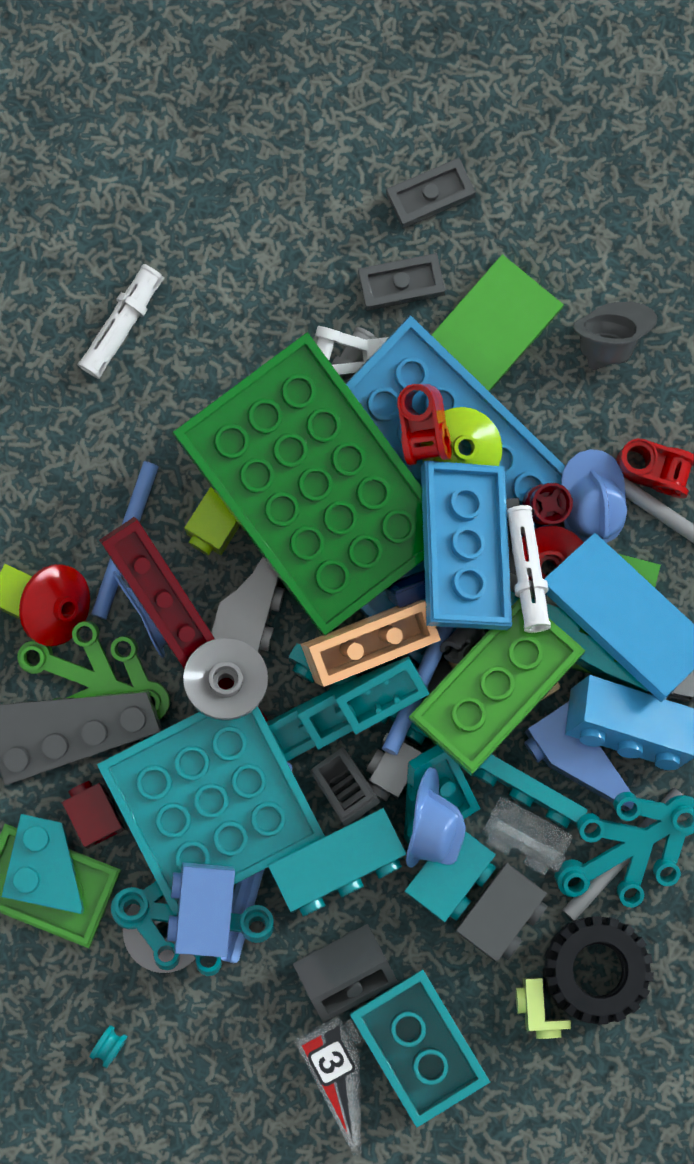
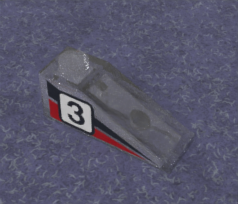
[294,1014,362,1156]

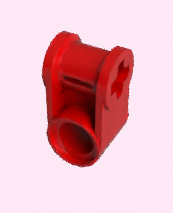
[397,384,452,466]
[615,438,694,498]

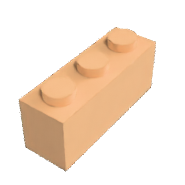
[301,600,441,687]

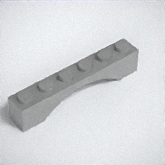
[211,557,285,654]

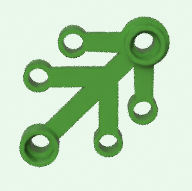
[17,621,170,720]

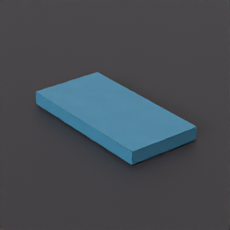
[421,461,512,630]
[544,533,694,703]

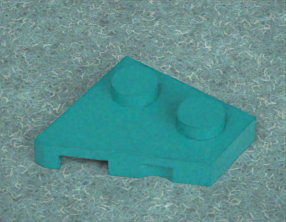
[404,745,481,845]
[1,814,84,914]

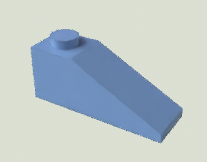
[524,701,634,811]

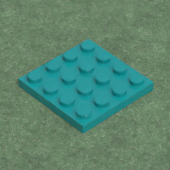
[97,706,325,916]

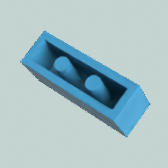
[565,675,694,770]

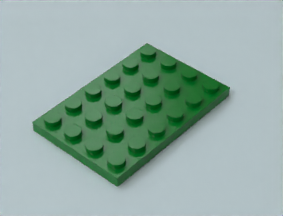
[172,332,424,636]

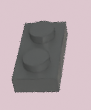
[386,158,476,229]
[358,253,445,311]

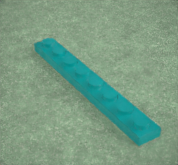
[289,643,588,829]

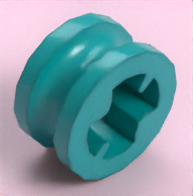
[89,1025,128,1069]

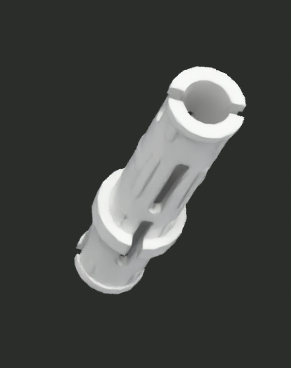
[77,264,164,379]
[507,505,551,633]

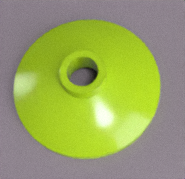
[421,407,502,466]

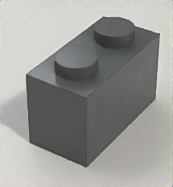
[455,863,548,962]
[293,924,398,1023]

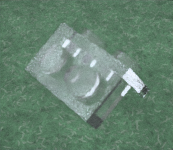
[480,797,573,876]

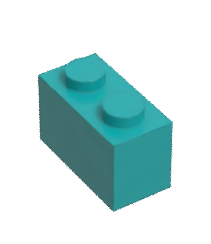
[404,831,496,923]

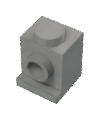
[366,733,422,802]

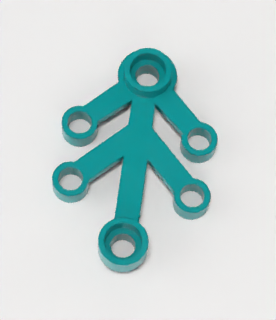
[554,792,694,908]
[111,881,274,976]

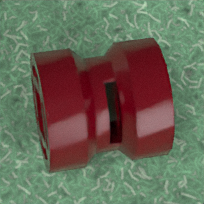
[523,483,573,525]

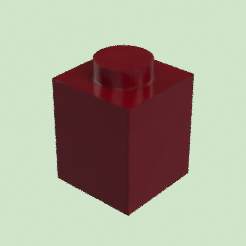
[62,781,125,849]

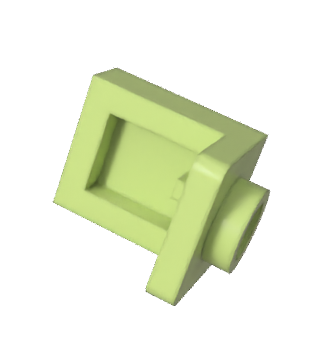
[516,978,571,1039]

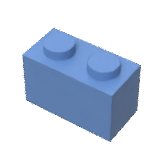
[167,862,235,957]

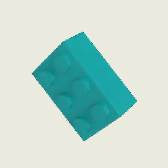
[268,808,407,917]
[349,969,490,1128]

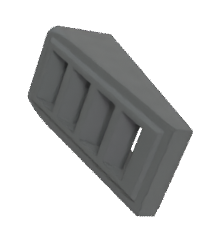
[309,747,380,827]

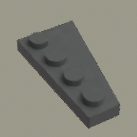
[0,691,163,785]

